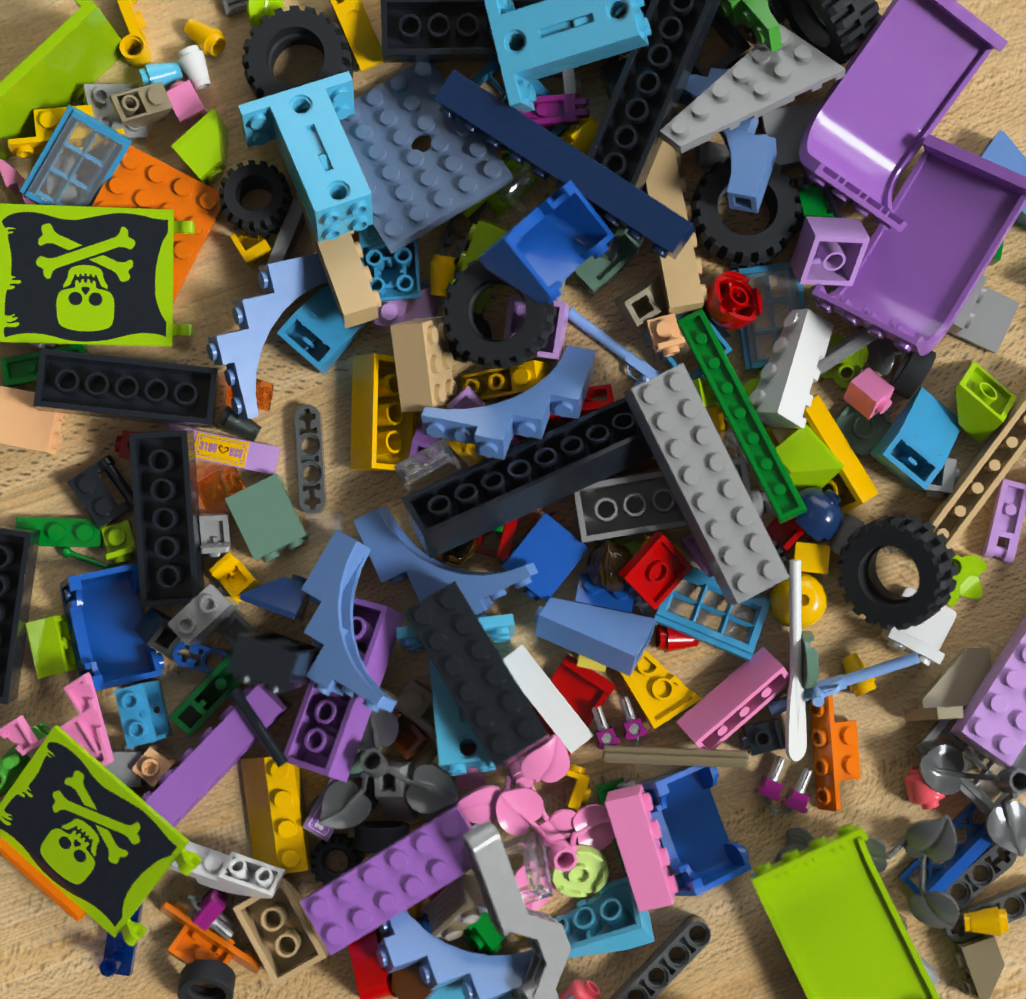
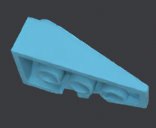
[555,876,655,958]

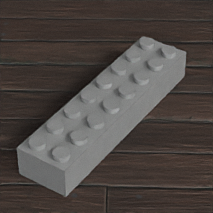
[623,363,789,604]

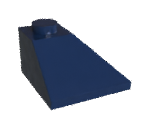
[239,574,311,619]

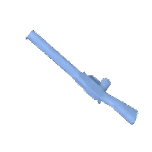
[568,307,662,388]
[766,652,920,717]

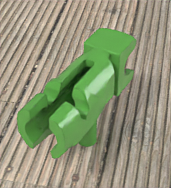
[0,722,51,797]

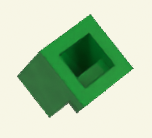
[797,183,834,230]
[462,910,508,955]

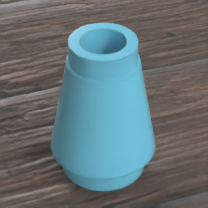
[139,61,183,87]

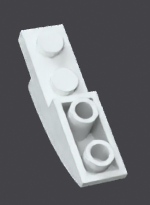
[170,842,285,898]

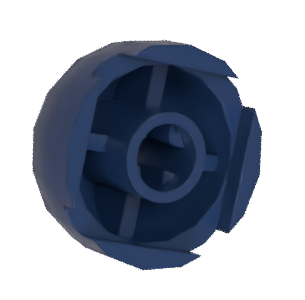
[795,487,844,544]

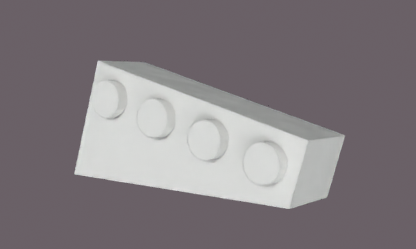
[749,309,834,429]

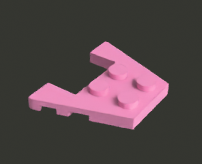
[0,672,114,766]

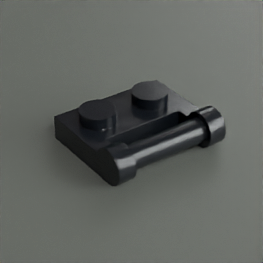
[67,455,134,530]

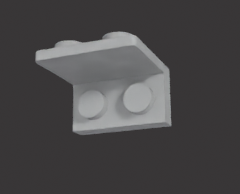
[74,84,148,150]
[947,275,1019,353]

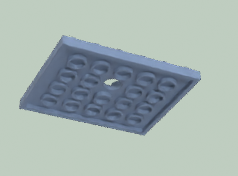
[339,62,514,254]

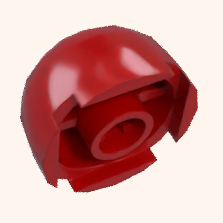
[704,271,763,330]

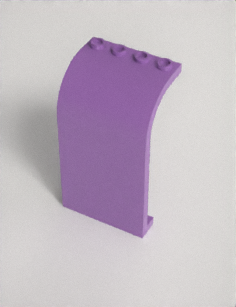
[799,0,1008,233]
[812,134,1026,356]

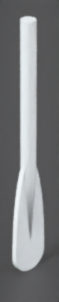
[785,559,807,761]

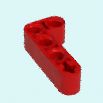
[348,927,397,999]

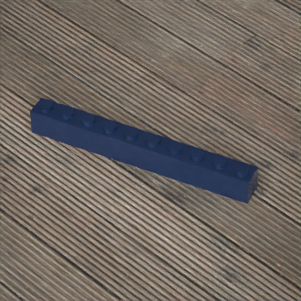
[434,69,695,259]

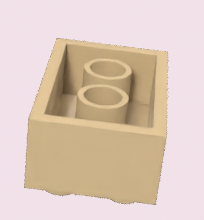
[390,316,457,412]
[233,873,329,986]

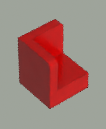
[765,516,805,552]

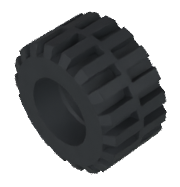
[218,160,293,239]

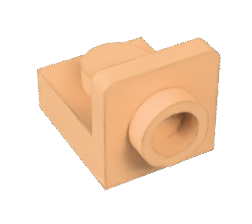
[646,313,685,357]
[132,744,179,787]

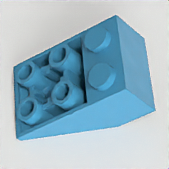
[359,225,421,302]
[277,283,371,375]
[870,387,962,490]

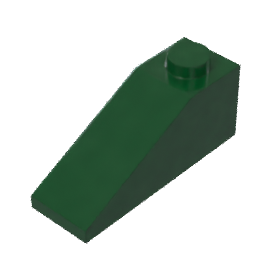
[168,653,242,737]

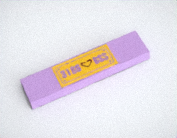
[168,424,281,475]

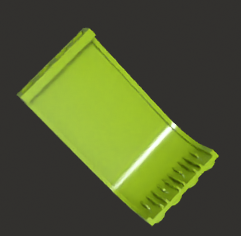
[0,0,123,160]
[749,823,940,999]

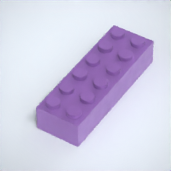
[284,598,405,782]
[141,683,292,827]
[300,804,473,956]

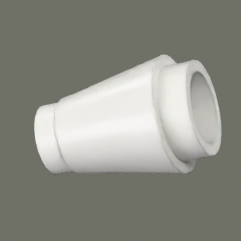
[177,45,211,90]

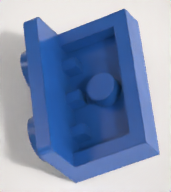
[574,572,635,613]

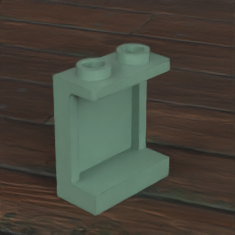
[571,228,643,297]
[225,473,309,563]

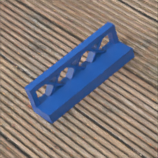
[898,802,993,895]

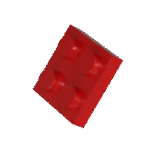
[618,531,693,610]

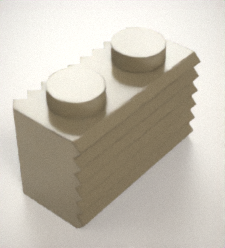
[424,874,487,940]

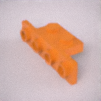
[809,695,861,811]
[0,837,87,921]
[160,901,262,974]

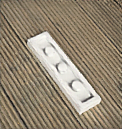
[503,644,594,753]

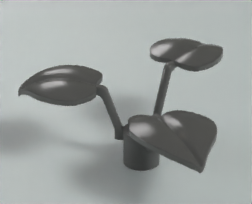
[319,708,458,829]
[919,744,1026,856]
[865,815,959,929]

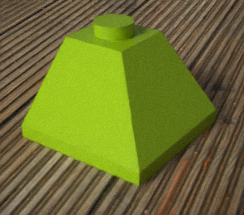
[171,108,228,185]
[955,361,1017,443]
[775,424,845,491]

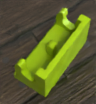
[25,615,78,679]

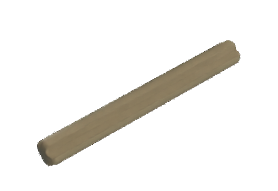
[603,745,749,768]

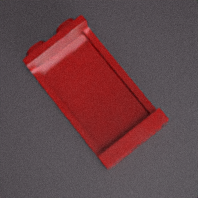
[523,653,616,756]

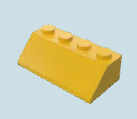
[350,353,417,473]
[765,395,879,514]
[240,752,312,874]

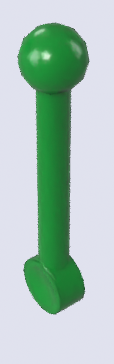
[61,547,117,569]

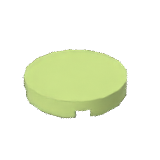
[550,845,609,898]

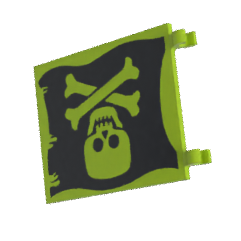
[0,203,195,347]
[0,725,202,947]

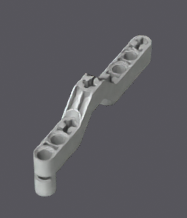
[461,821,571,999]

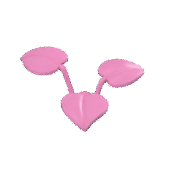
[452,734,577,847]
[495,787,615,911]

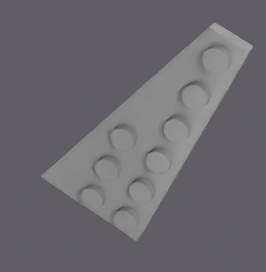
[660,24,846,153]

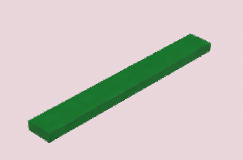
[677,308,807,524]

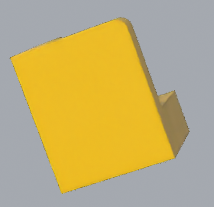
[229,233,272,270]
[788,542,830,575]

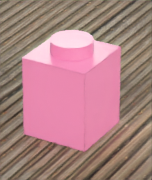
[166,80,208,130]
[843,367,895,420]

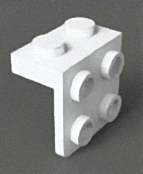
[880,588,956,666]

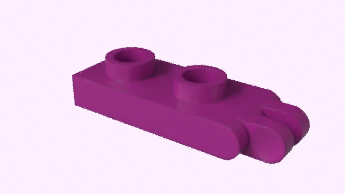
[514,93,590,127]

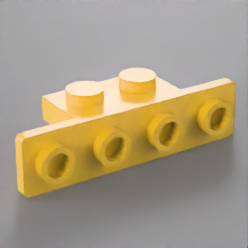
[7,104,126,158]

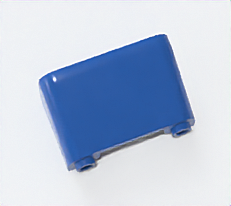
[477,180,615,305]
[60,563,164,691]
[638,766,752,896]

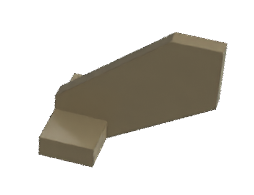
[905,647,992,722]

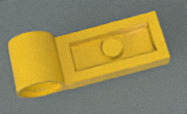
[117,0,152,68]

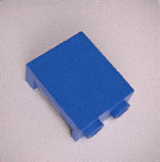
[499,511,589,602]

